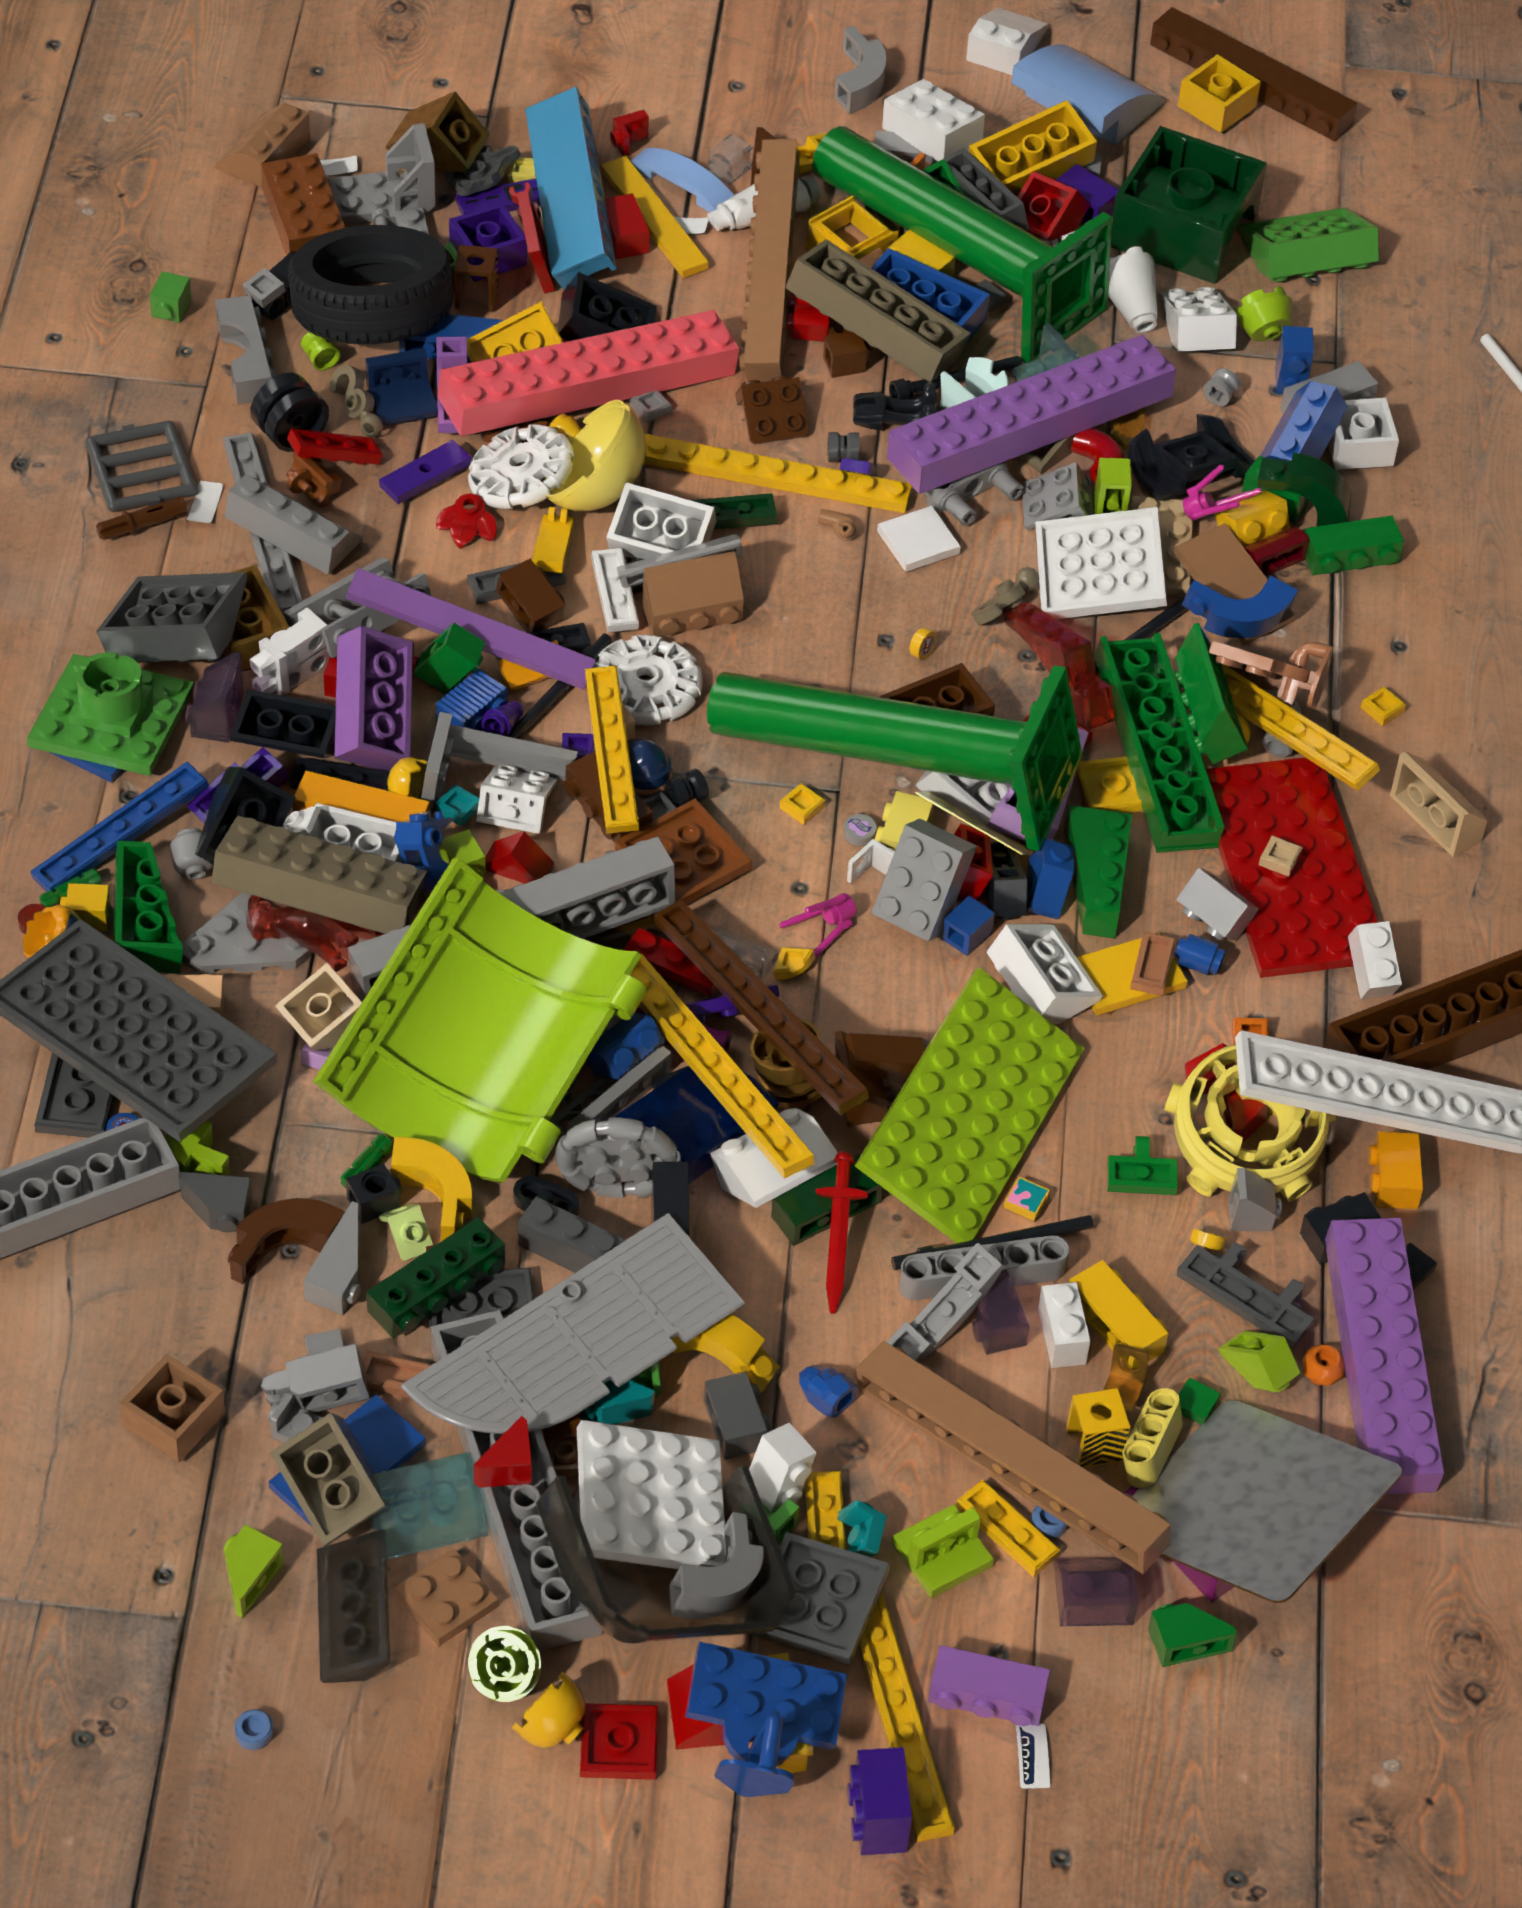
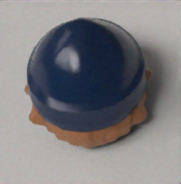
[627,739,674,796]

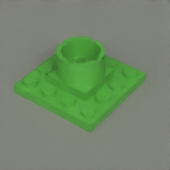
[27,652,194,776]

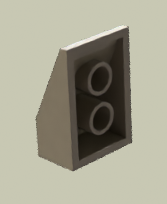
[270,1412,387,1547]

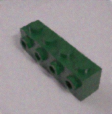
[366,1217,505,1339]

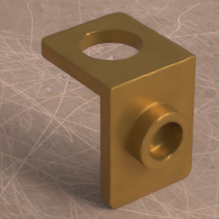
[1103,1343,1149,1411]

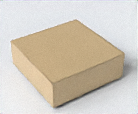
[1259,836,1302,877]

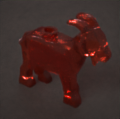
[246,895,384,972]

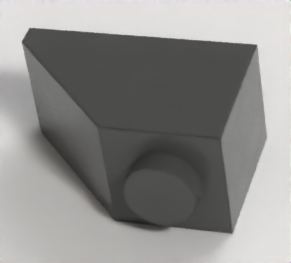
[179,1172,252,1232]

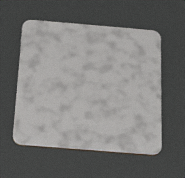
[1133,1400,1402,1603]

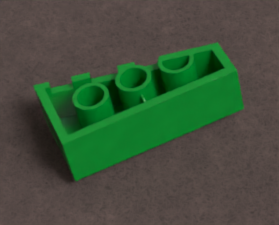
[1064,805,1132,939]

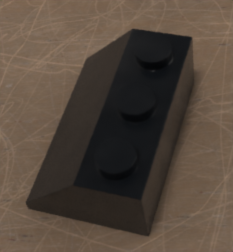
[230,689,336,759]

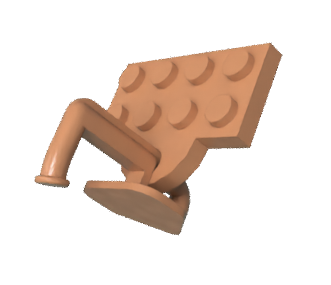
[1209,641,1333,709]

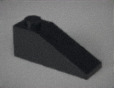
[985,842,1027,920]

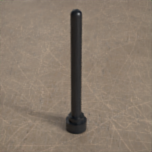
[889,356,1023,399]

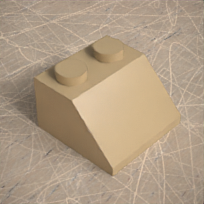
[275,963,362,1051]

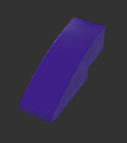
[186,747,291,823]

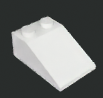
[966,7,1049,75]
[915,771,1011,835]

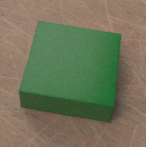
[1178,1377,1221,1424]

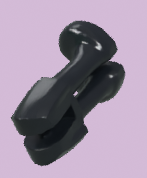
[853,383,936,431]

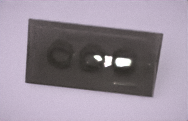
[317,1529,390,1683]

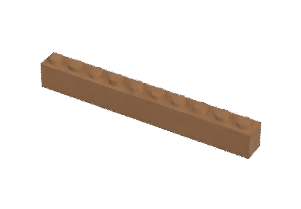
[739,139,800,382]
[856,1340,1171,1574]

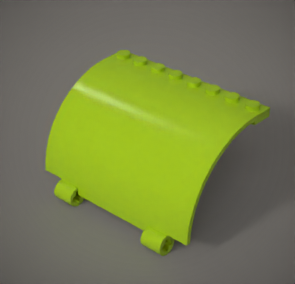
[313,858,647,1183]

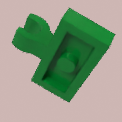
[1107,1136,1177,1196]

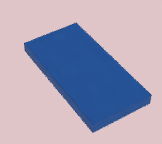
[269,1394,426,1528]

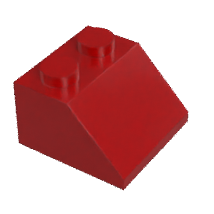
[1017,171,1090,242]
[667,1664,725,1750]

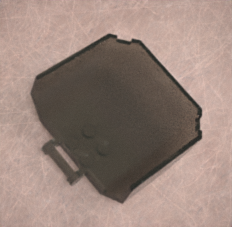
[536,1466,796,1644]

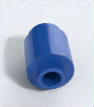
[1174,934,1226,975]

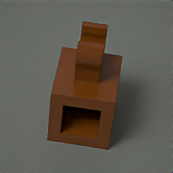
[823,326,871,378]

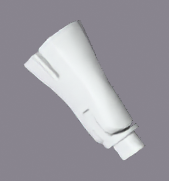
[707,179,811,231]

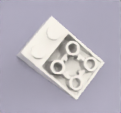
[1160,287,1237,352]

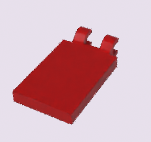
[509,182,555,294]

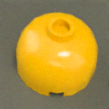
[511,1672,586,1748]

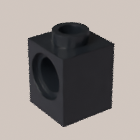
[346,1163,403,1224]

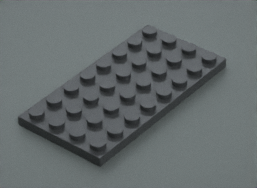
[0,919,277,1142]

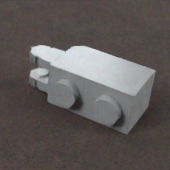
[261,1344,370,1413]

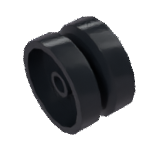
[250,372,329,452]

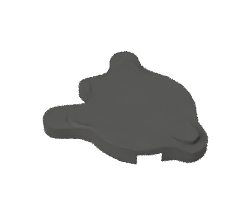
[447,145,520,196]

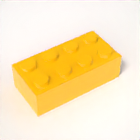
[968,100,1097,197]

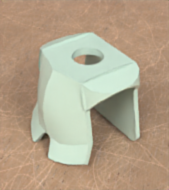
[939,357,1009,411]

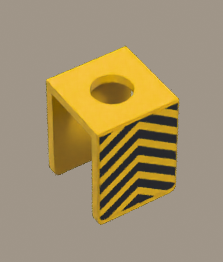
[1066,1388,1130,1468]

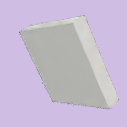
[877,506,961,572]

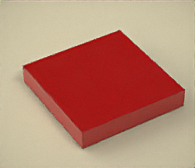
[580,1703,658,1780]

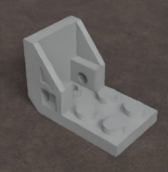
[328,123,435,225]

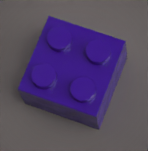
[449,203,527,282]
[847,1747,912,1855]

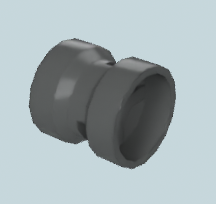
[827,432,859,462]

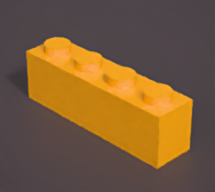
[293,771,430,822]

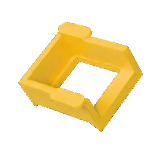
[805,195,899,260]

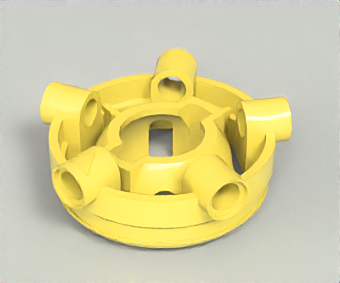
[1164,1045,1336,1202]

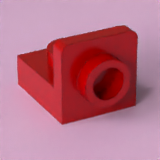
[610,110,649,157]

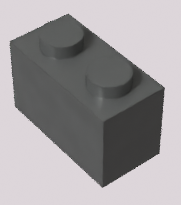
[704,1371,771,1460]

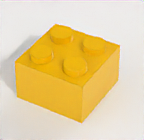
[1178,54,1261,133]

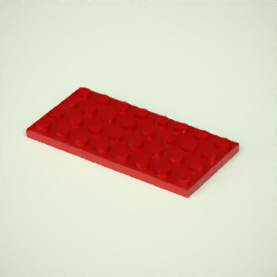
[1197,757,1378,978]

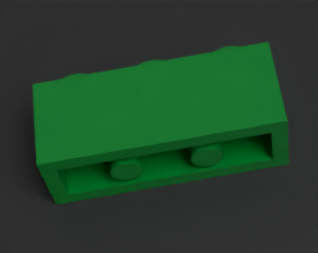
[1305,515,1404,576]

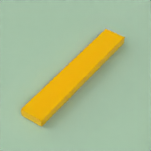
[601,156,709,278]
[585,666,639,834]

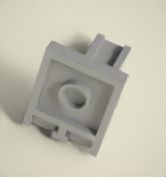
[421,712,577,814]

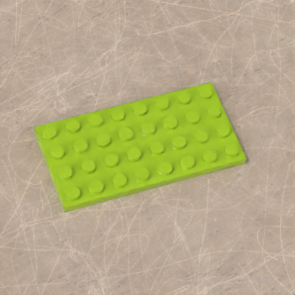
[855,967,1084,1243]

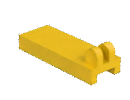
[532,507,574,573]

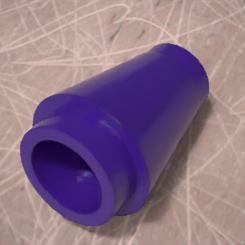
[481,701,523,736]

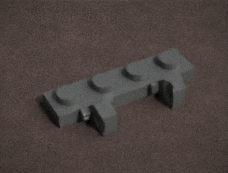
[1176,1242,1314,1349]

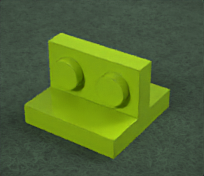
[892,1504,994,1599]

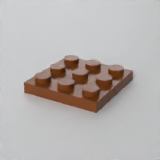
[615,798,752,904]

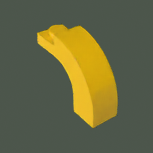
[391,1137,472,1241]
[671,1314,780,1393]

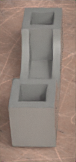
[215,295,276,404]

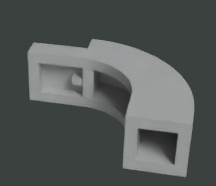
[834,26,887,114]
[669,1512,764,1619]

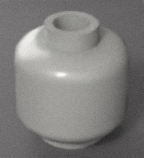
[170,828,214,879]

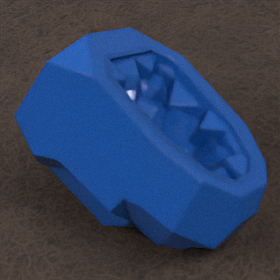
[799,1365,858,1418]

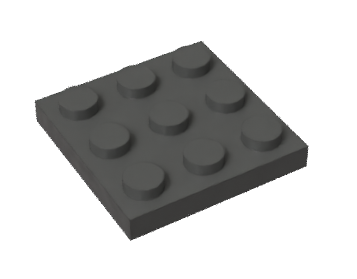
[745,1532,890,1666]

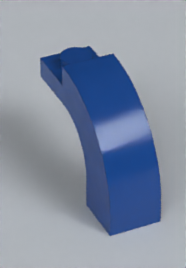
[1182,576,1298,638]

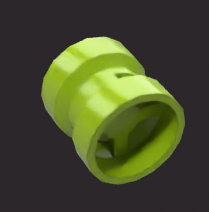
[301,332,340,371]

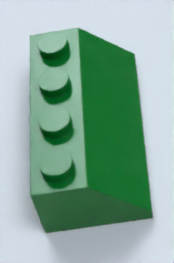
[1174,623,1248,764]

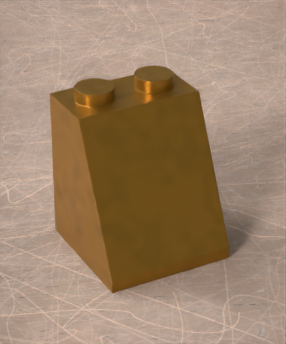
[385,91,490,172]

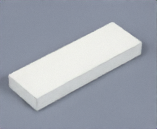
[591,548,639,632]

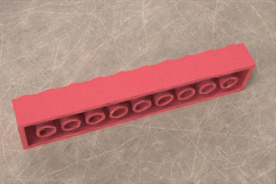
[437,310,739,437]

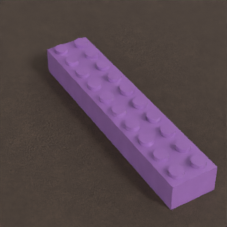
[887,334,1176,494]

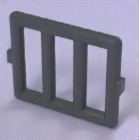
[85,420,198,512]

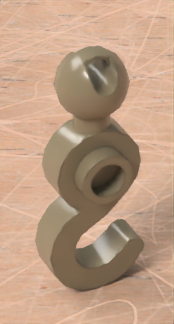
[330,365,383,437]
[972,567,1039,625]

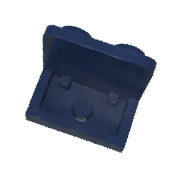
[365,348,438,425]

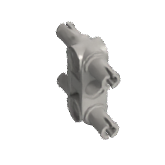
[923,462,1023,526]

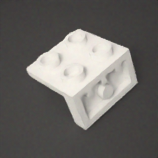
[476,765,557,834]

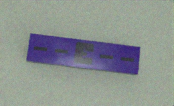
[456,178,541,215]

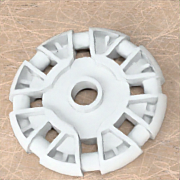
[468,424,574,509]
[593,635,703,726]

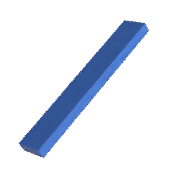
[30,761,209,892]

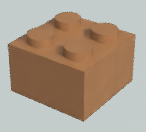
[120,1354,225,1463]

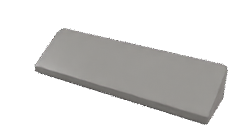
[617,534,742,588]

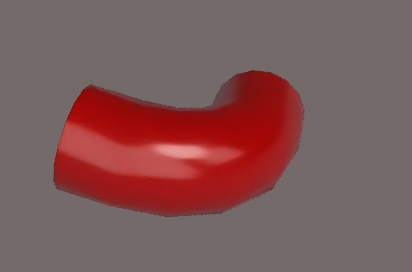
[1071,428,1125,484]

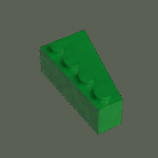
[113,841,183,974]

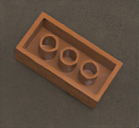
[261,153,345,255]

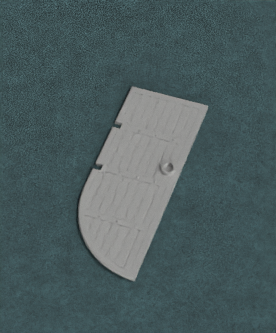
[401,1213,745,1434]

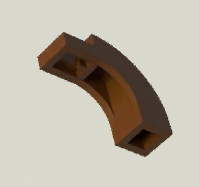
[228,1198,345,1284]

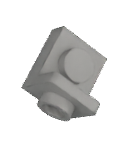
[268,1392,322,1443]

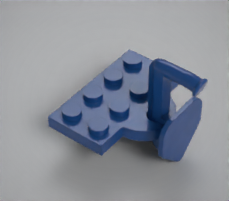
[685,1642,847,1797]

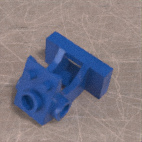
[394,812,453,892]

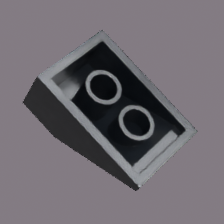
[557,272,657,341]
[195,767,296,865]

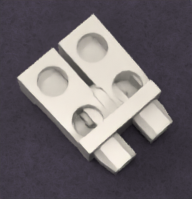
[249,607,330,696]

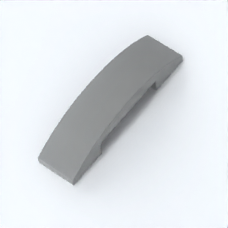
[887,1242,1004,1363]

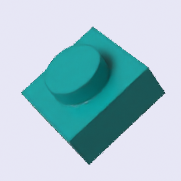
[435,784,479,827]

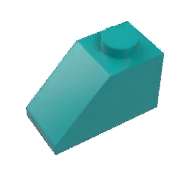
[580,1379,655,1425]

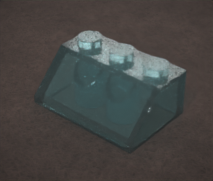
[369,1452,488,1561]

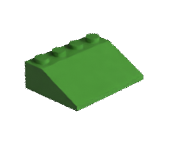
[1238,207,1379,281]

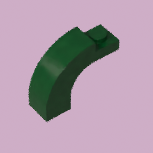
[1257,452,1351,526]

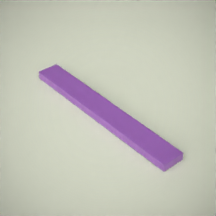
[346,568,596,690]

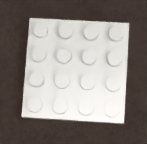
[1035,507,1167,621]
[577,1420,727,1569]

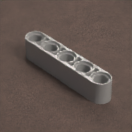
[899,1236,1069,1300]

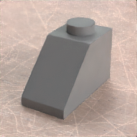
[1228,1168,1282,1231]

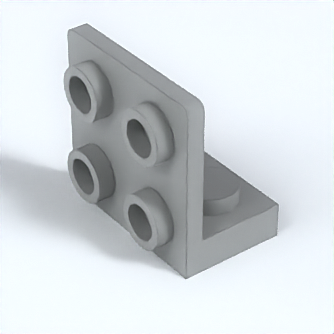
[1022,462,1094,530]

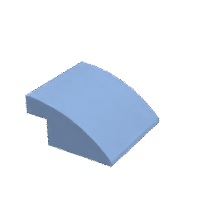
[1011,44,1165,145]

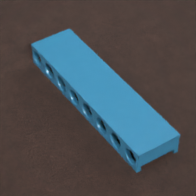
[525,87,617,290]

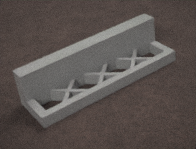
[549,1045,671,1139]

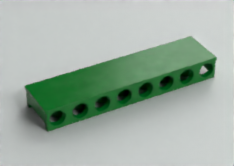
[1094,633,1224,853]

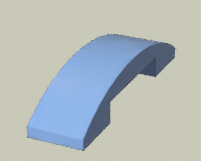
[631,148,734,212]

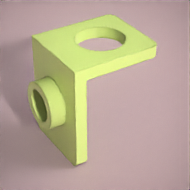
[378,1204,433,1261]

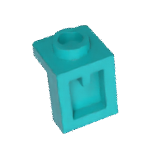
[837,1501,887,1557]

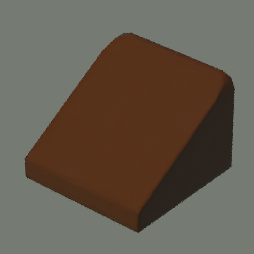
[544,1413,580,1437]

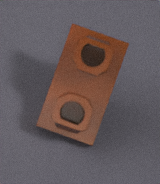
[287,451,342,508]

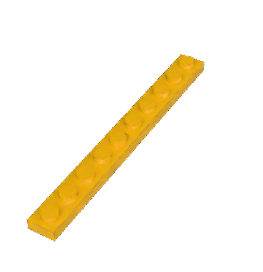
[644,434,912,513]
[630,953,814,1179]

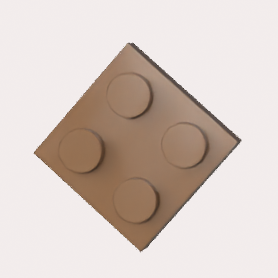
[394,1548,499,1647]

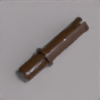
[96,496,187,540]

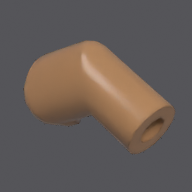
[818,509,856,541]

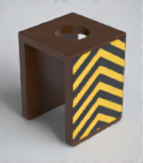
[453,245,498,312]

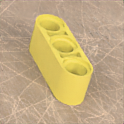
[1122,1388,1183,1488]

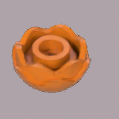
[1302,1344,1345,1386]

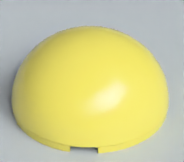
[542,400,646,511]

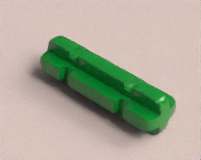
[39,869,102,909]
[341,1134,393,1188]

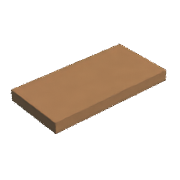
[1174,523,1295,645]

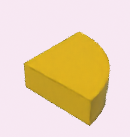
[773,947,815,980]

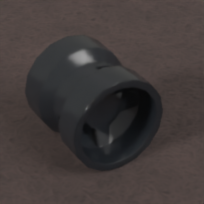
[665,768,709,808]

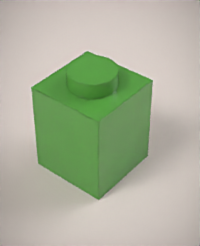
[150,271,192,323]

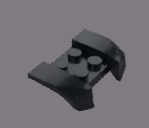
[1128,414,1254,501]

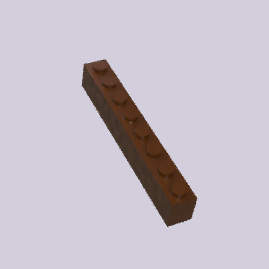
[1150,7,1357,141]

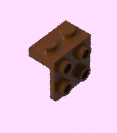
[735,376,809,444]

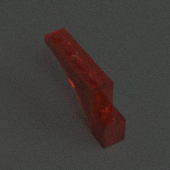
[1004,603,1116,730]

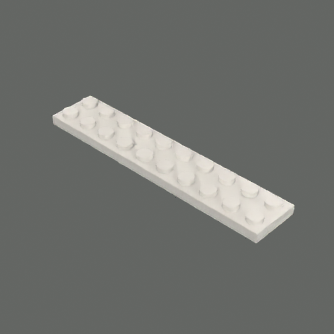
[1235,1030,1522,1154]

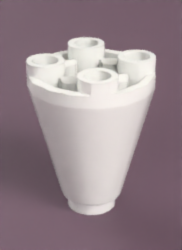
[1108,246,1157,334]

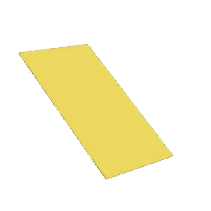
[915,791,1033,855]

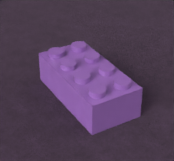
[334,626,413,771]

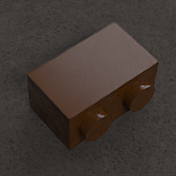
[496,558,566,632]

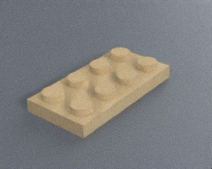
[1131,495,1192,598]

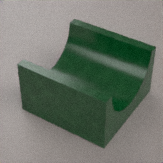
[1111,126,1267,284]

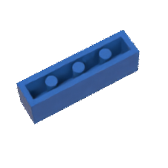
[399,314,504,363]

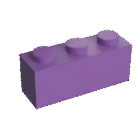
[928,1645,1050,1726]

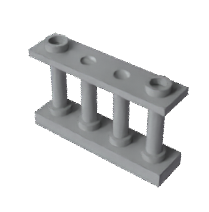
[283,557,431,658]

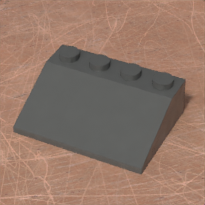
[96,572,247,663]

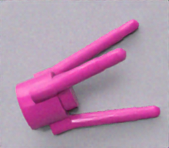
[1182,465,1262,521]
[779,893,857,959]

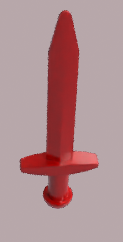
[815,1151,868,1314]

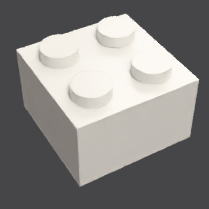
[1328,398,1399,470]

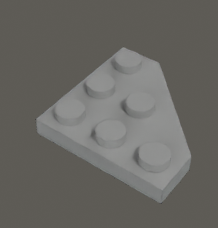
[182,892,319,974]

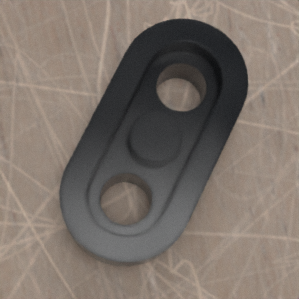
[513,1175,579,1216]

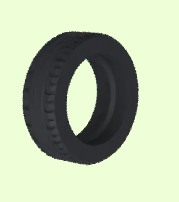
[288,225,454,344]

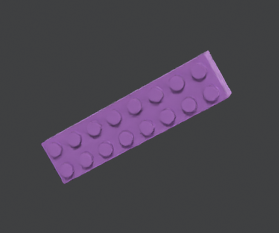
[1325,1218,1444,1494]

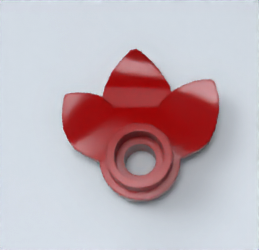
[436,493,497,549]

